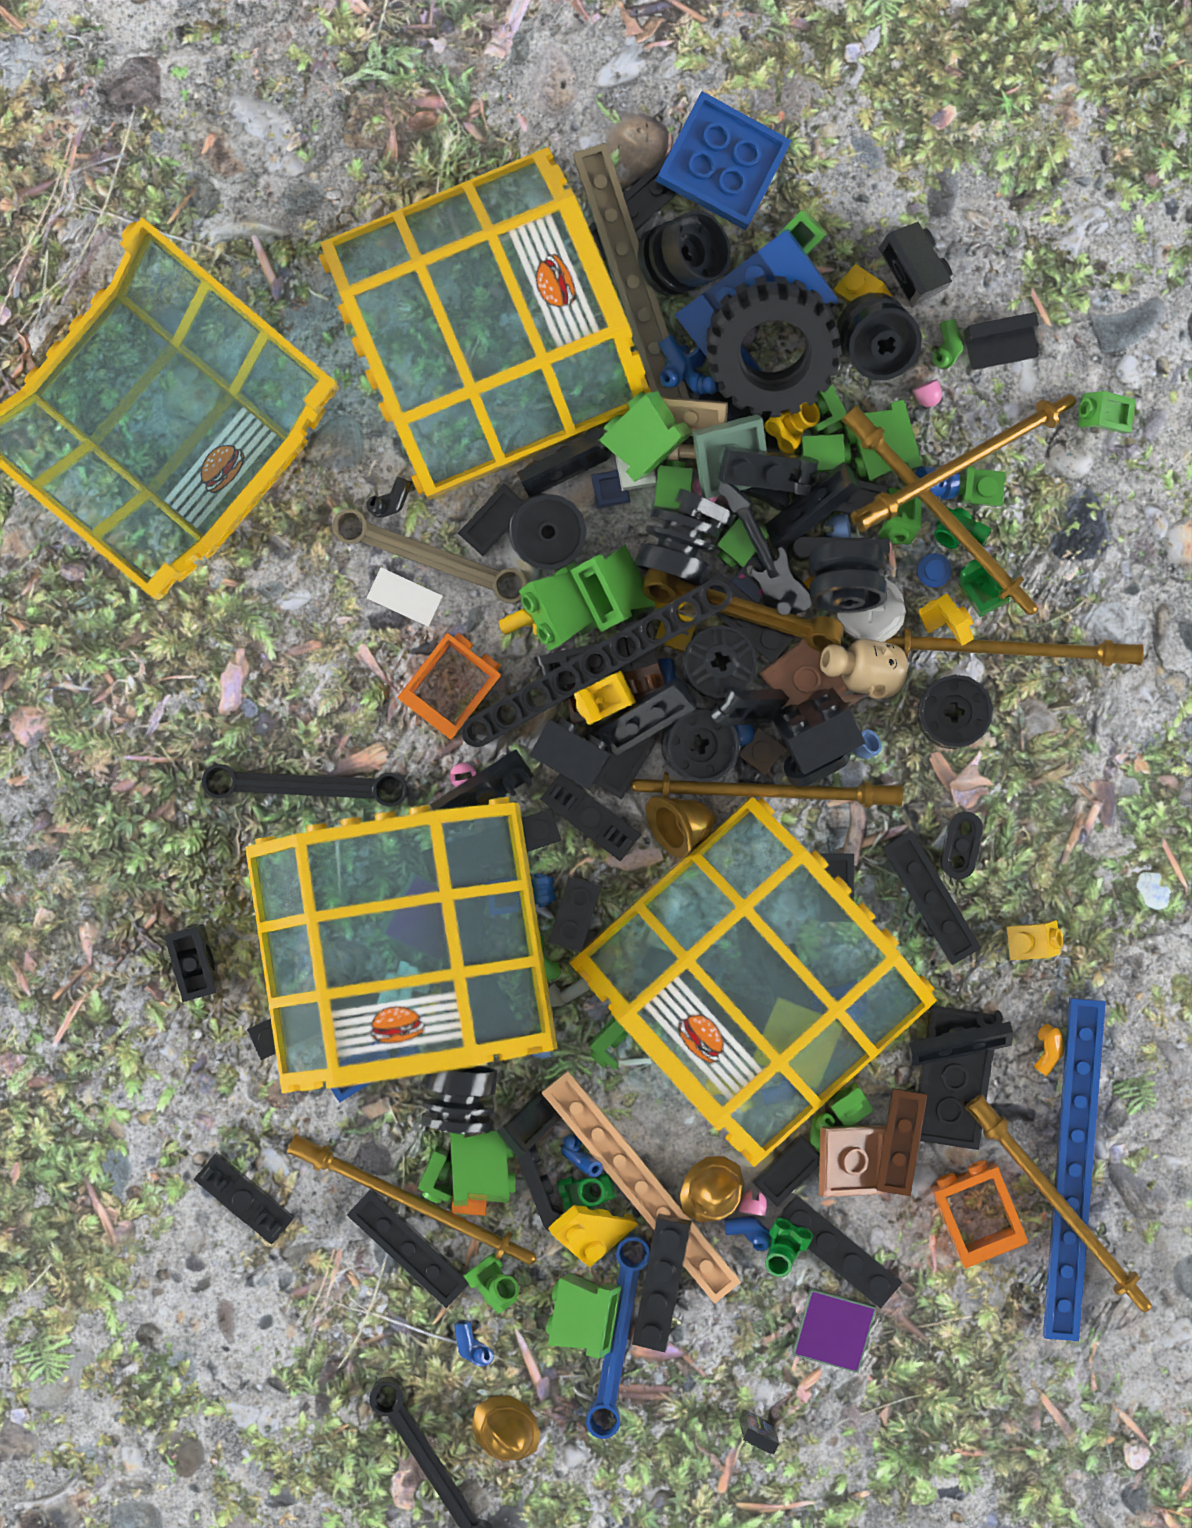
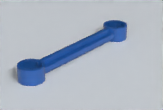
[586,1233,650,1439]

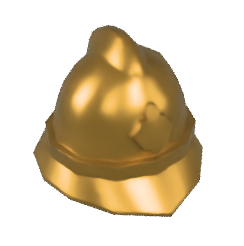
[645,796,717,858]
[680,1156,745,1222]
[472,1396,540,1461]

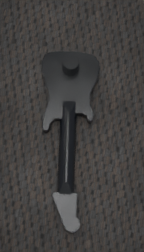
[718,483,812,615]

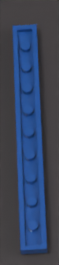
[1043,997,1106,1341]

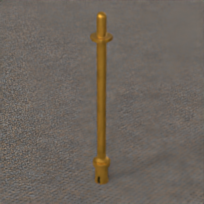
[851,394,1077,532]
[841,405,1038,616]
[884,627,1144,667]
[630,772,903,808]
[965,1094,1152,1312]
[286,1134,537,1265]

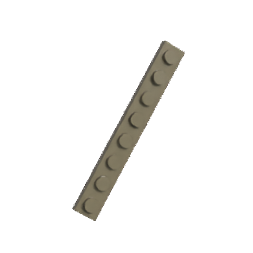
[573,142,689,399]

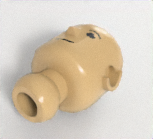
[820,638,908,699]

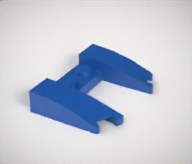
[675,229,839,371]

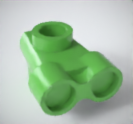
[463,1253,519,1314]

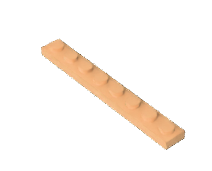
[542,1070,741,1304]

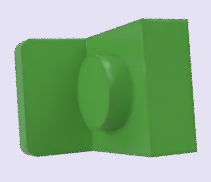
[812,385,847,436]
[1078,391,1136,434]
[958,466,1006,507]
[879,487,922,545]
[589,1017,628,1070]
[827,1082,873,1126]
[418,1145,453,1203]

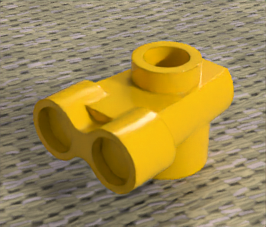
[765,402,820,454]

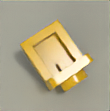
[833,264,892,304]
[918,593,974,646]
[574,671,636,725]
[1007,920,1063,961]

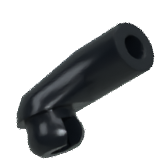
[366,476,412,518]

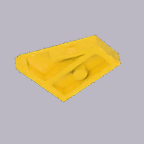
[548,1205,639,1268]

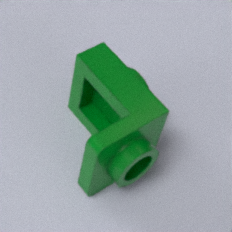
[958,559,1010,617]

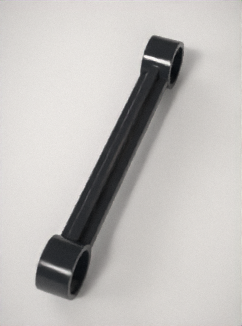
[202,764,408,807]
[369,1377,494,1528]

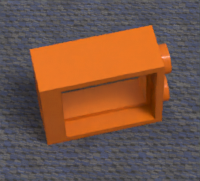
[397,633,503,740]
[930,1160,1029,1269]

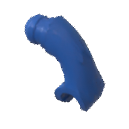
[680,345,719,396]

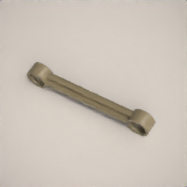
[333,509,528,604]

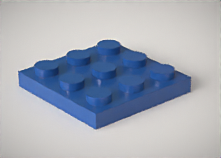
[655,91,792,230]

